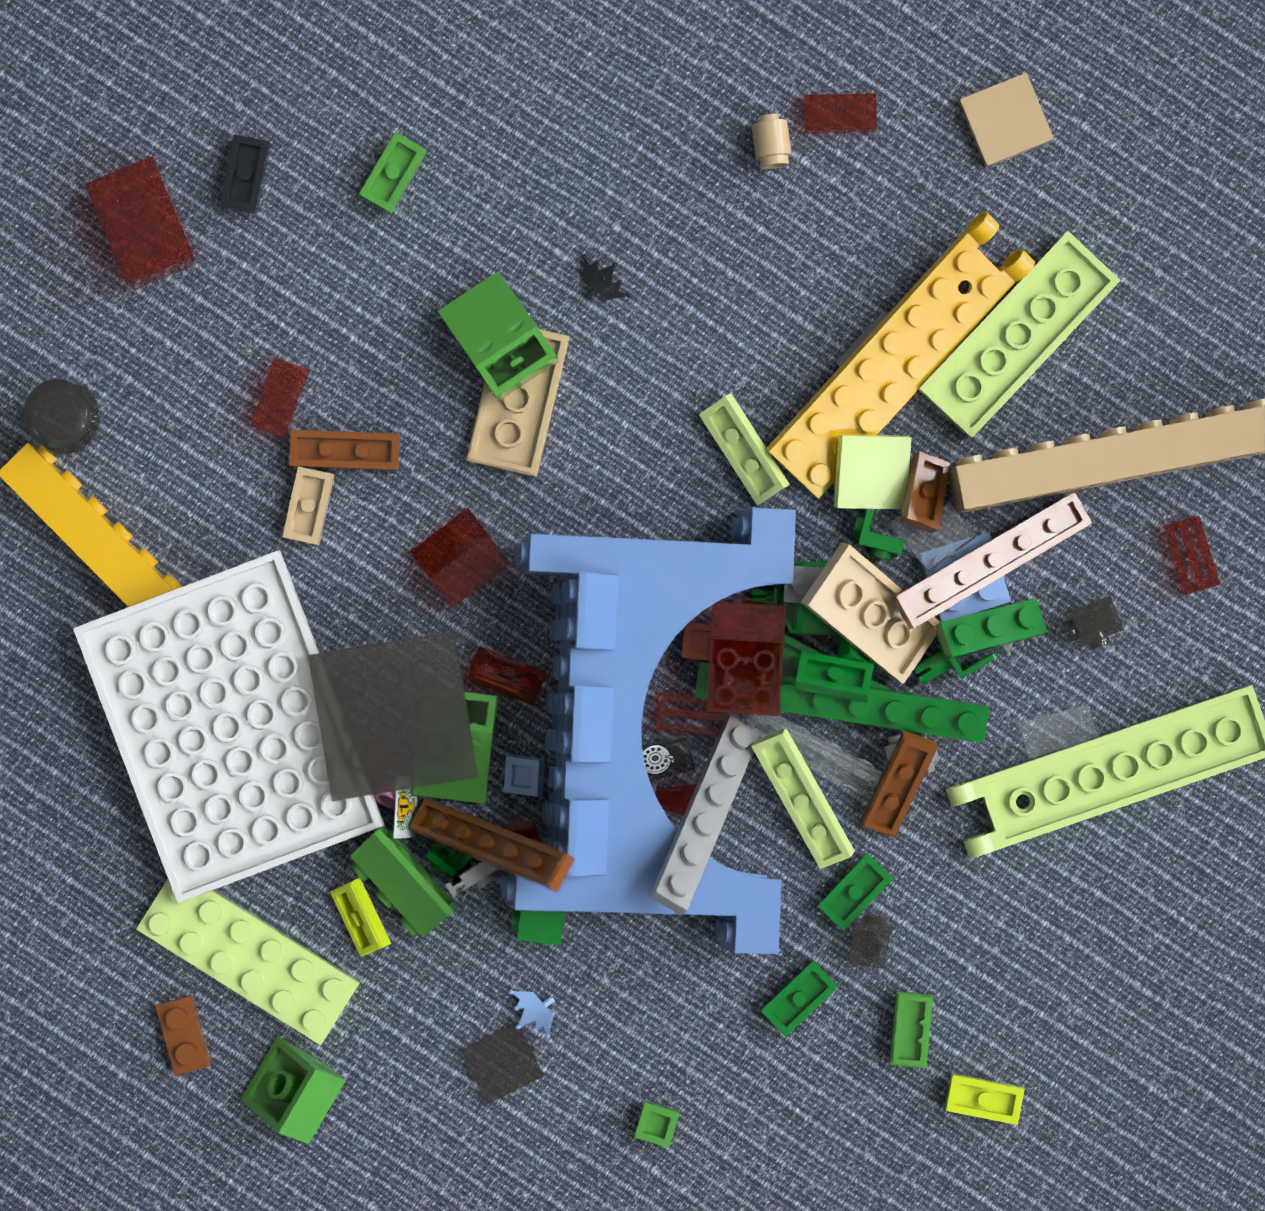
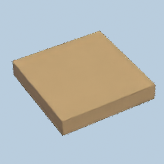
[959,72,1054,168]

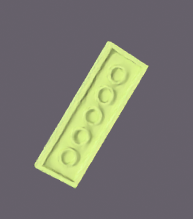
[918,231,1121,439]
[136,879,360,1045]

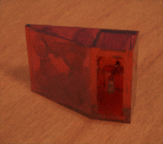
[706,599,786,716]

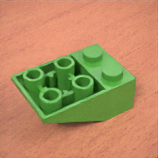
[438,271,559,402]
[413,687,499,804]

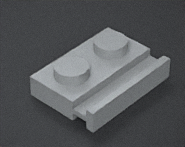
[445,861,499,897]

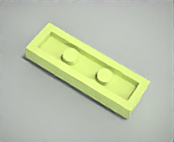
[699,393,790,506]

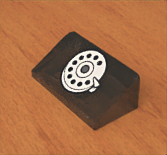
[642,734,695,781]

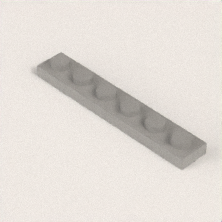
[649,716,760,916]

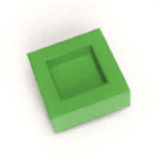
[634,1100,680,1148]

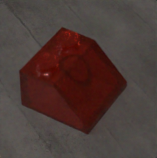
[411,508,512,609]

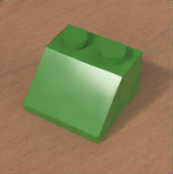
[241,1036,346,1144]

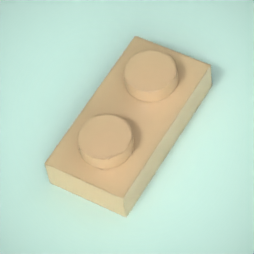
[282,466,335,545]

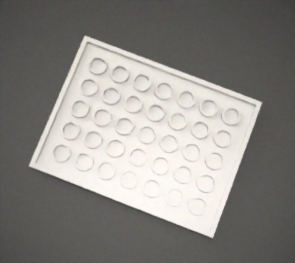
[73,550,384,903]

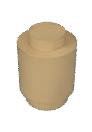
[751,114,792,169]

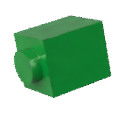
[511,909,565,946]

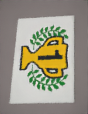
[394,776,417,838]

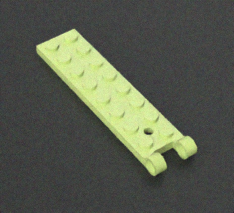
[945,685,1265,858]

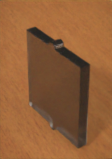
[461,1022,544,1104]

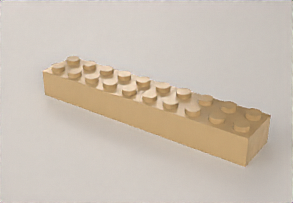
[949,399,1265,514]

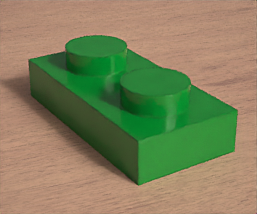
[794,651,874,703]
[817,853,894,931]
[760,959,838,1037]

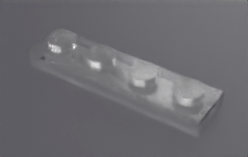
[743,704,883,798]

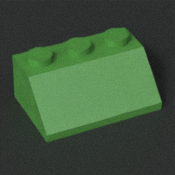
[350,825,458,937]

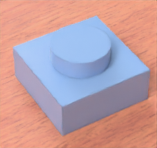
[504,754,545,797]

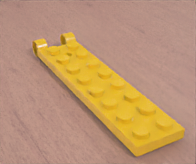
[765,211,1035,499]

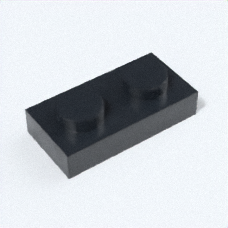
[220,135,271,214]

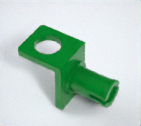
[914,634,998,685]

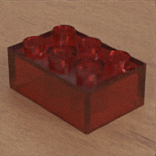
[85,156,200,290]

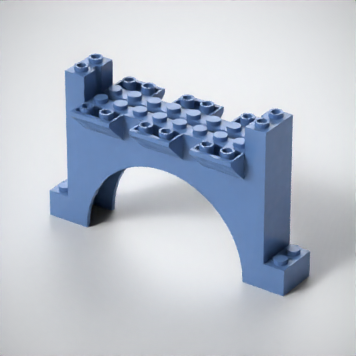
[500,508,796,954]

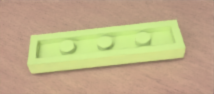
[751,728,854,869]

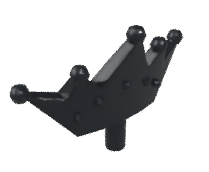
[581,254,632,300]

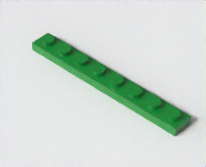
[694,660,990,743]

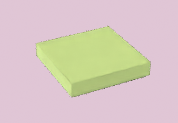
[834,434,912,509]

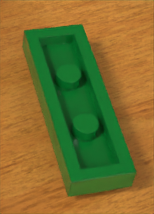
[935,598,1047,660]

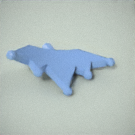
[508,989,555,1038]

